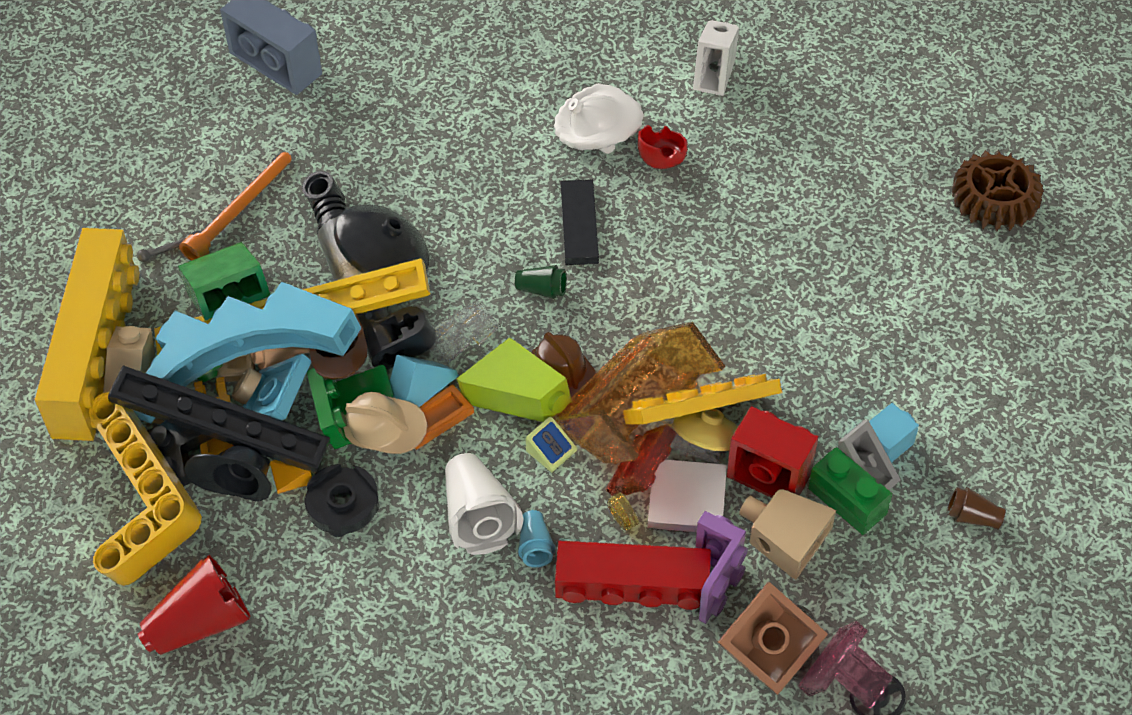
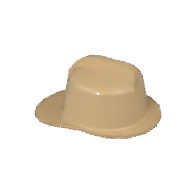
[343,392,427,454]

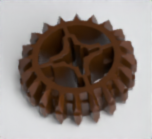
[952,149,1044,232]

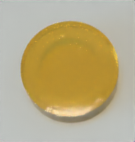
[607,492,639,531]

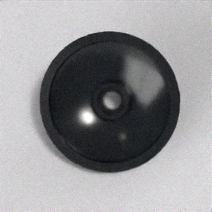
[334,204,430,273]

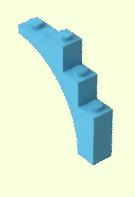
[133,282,361,424]

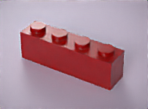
[555,540,711,610]

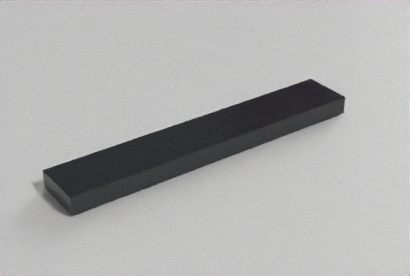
[108,365,330,474]

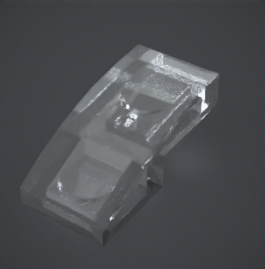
[429,301,501,366]

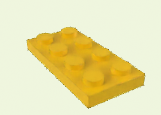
[623,373,782,424]

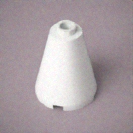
[445,453,524,555]

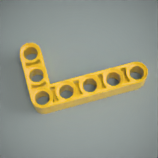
[89,392,202,586]

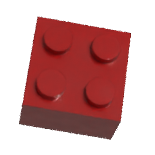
[727,406,818,498]

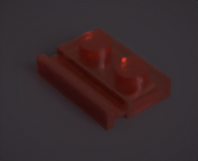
[605,424,677,499]

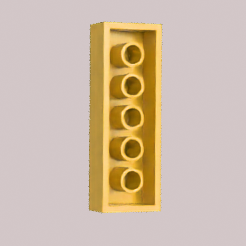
[35,228,140,441]

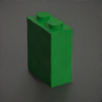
[178,242,271,321]

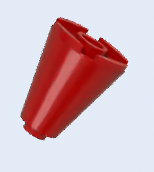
[137,555,251,655]

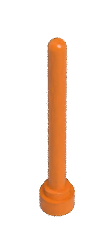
[179,152,292,261]

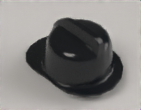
[184,445,272,502]

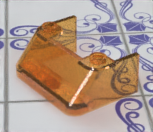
[552,321,726,464]

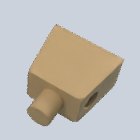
[739,489,836,580]

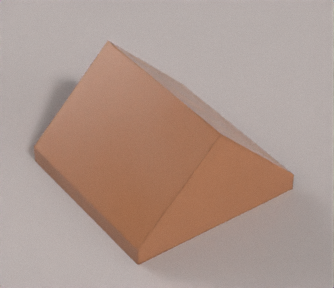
[718,582,828,695]

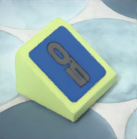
[526,417,577,473]

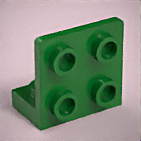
[307,365,395,450]

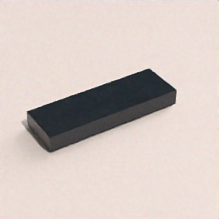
[560,179,599,265]

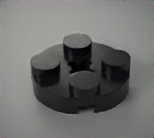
[304,464,379,537]

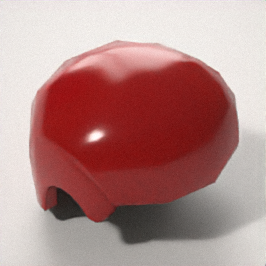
[638,125,688,169]

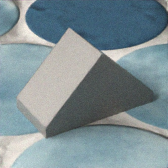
[838,420,901,490]

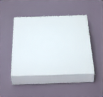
[647,459,727,532]

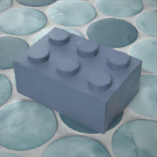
[220,0,322,95]

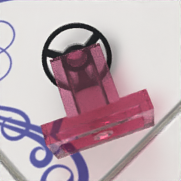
[798,621,906,715]

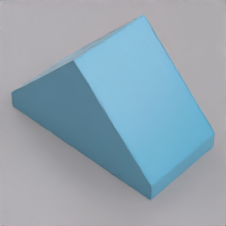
[390,355,459,407]

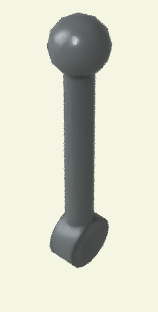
[137,231,202,262]

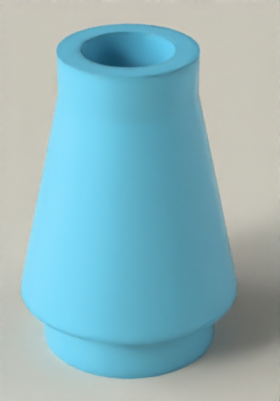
[518,510,555,568]

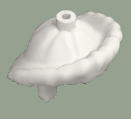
[554,83,644,154]

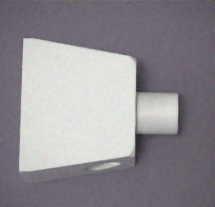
[693,20,739,96]

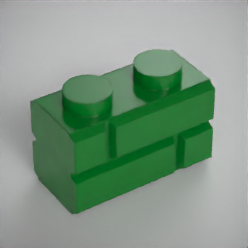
[808,447,893,535]

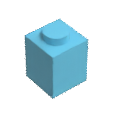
[869,403,919,463]

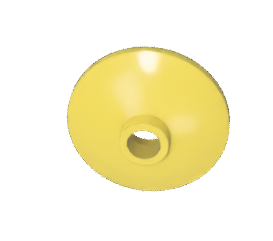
[673,409,738,451]

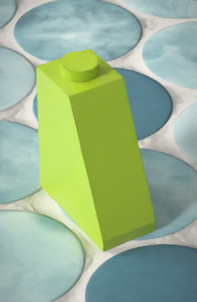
[457,337,572,422]

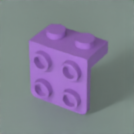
[695,511,748,624]

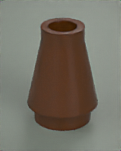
[947,487,1006,530]

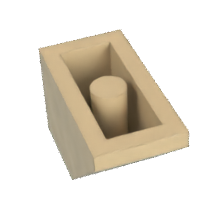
[103,326,155,393]

